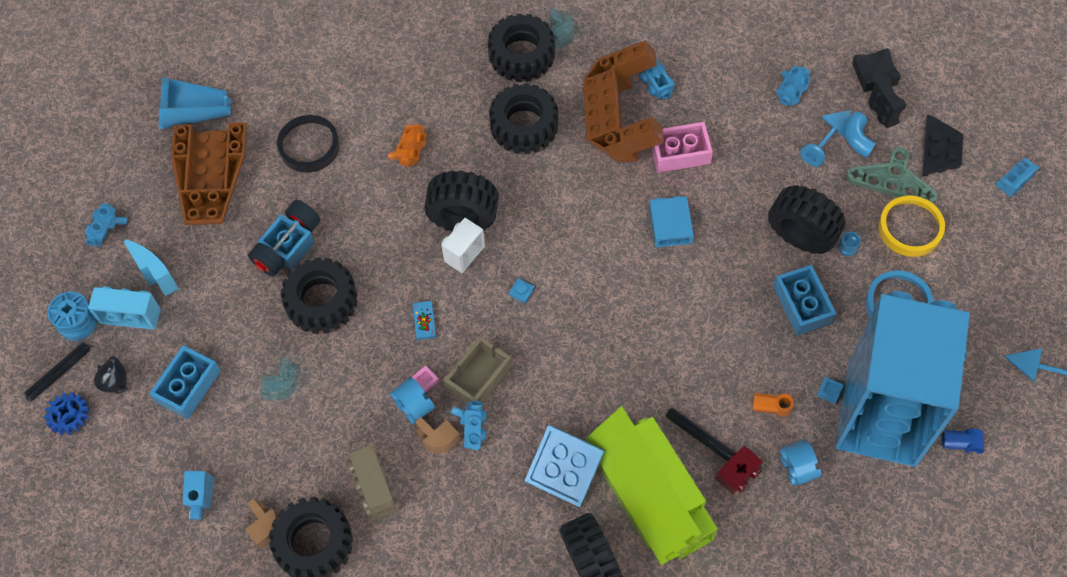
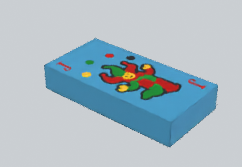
[413,301,436,340]

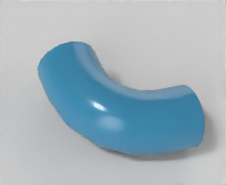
[844,112,876,159]

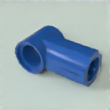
[941,429,984,454]

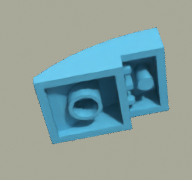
[123,240,179,296]

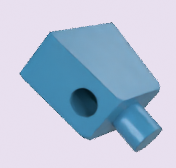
[182,471,214,520]

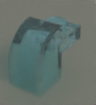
[549,7,575,49]
[261,358,298,401]

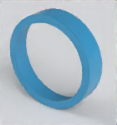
[865,270,934,317]

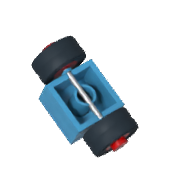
[248,199,321,276]

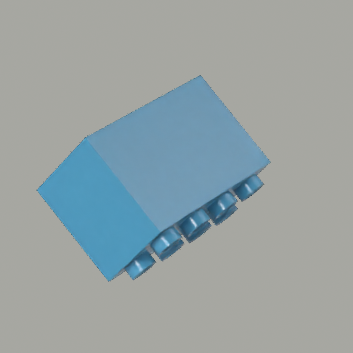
[835,291,970,467]

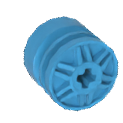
[47,292,98,341]

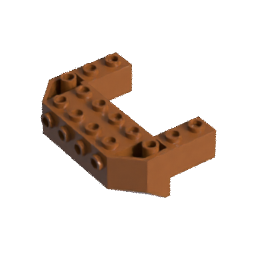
[582,40,664,162]

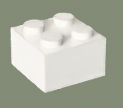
[441,218,485,273]

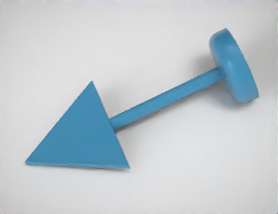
[800,110,850,167]
[1005,348,1067,382]

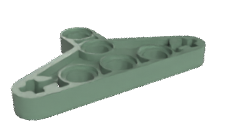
[846,147,937,204]

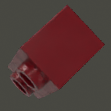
[715,445,763,495]

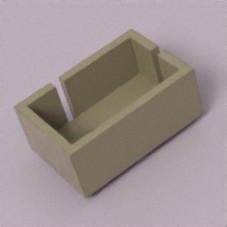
[443,336,512,404]
[348,445,397,520]

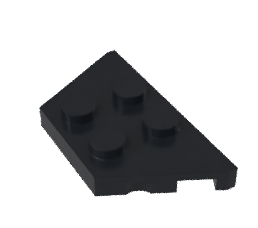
[922,115,963,177]

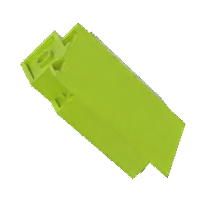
[585,406,718,565]

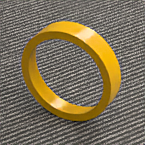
[878,196,945,257]

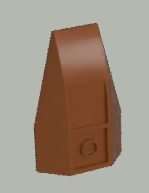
[171,122,247,225]

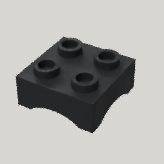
[852,48,901,92]
[868,77,907,129]

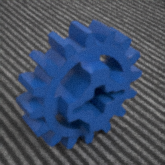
[44,392,90,436]

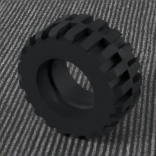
[488,13,555,82]
[489,83,558,154]
[424,170,499,231]
[768,185,846,254]
[281,257,358,334]
[269,497,353,577]
[559,513,623,577]

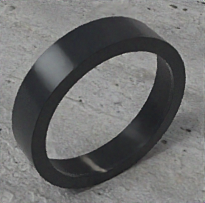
[277,115,340,173]

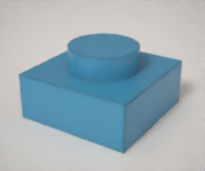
[509,278,535,304]
[817,377,844,404]

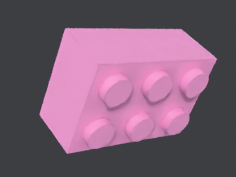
[651,122,713,173]

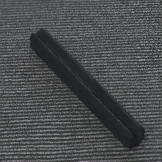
[23,342,90,401]
[666,408,736,462]

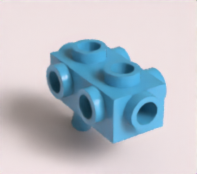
[639,59,675,100]
[776,66,811,106]
[85,203,127,247]
[450,401,487,450]

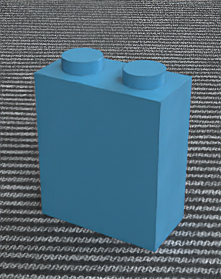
[649,196,694,247]

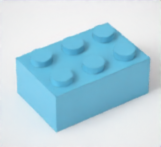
[88,286,161,330]

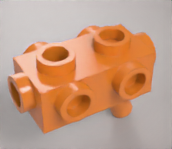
[388,124,427,167]

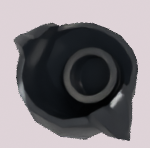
[94,357,128,394]

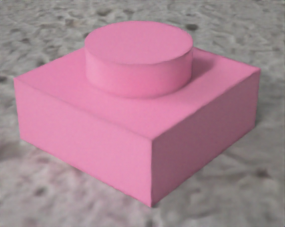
[412,366,439,393]

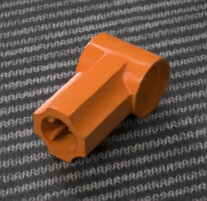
[753,393,794,417]

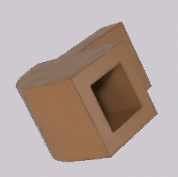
[415,417,461,453]
[245,499,278,550]

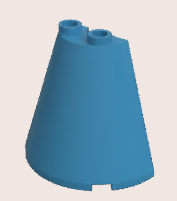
[159,77,231,129]

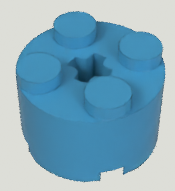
[389,377,435,425]
[779,438,822,486]

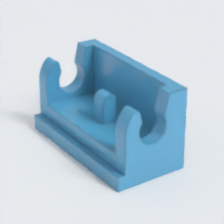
[995,158,1039,197]

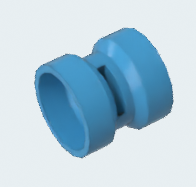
[839,232,861,256]

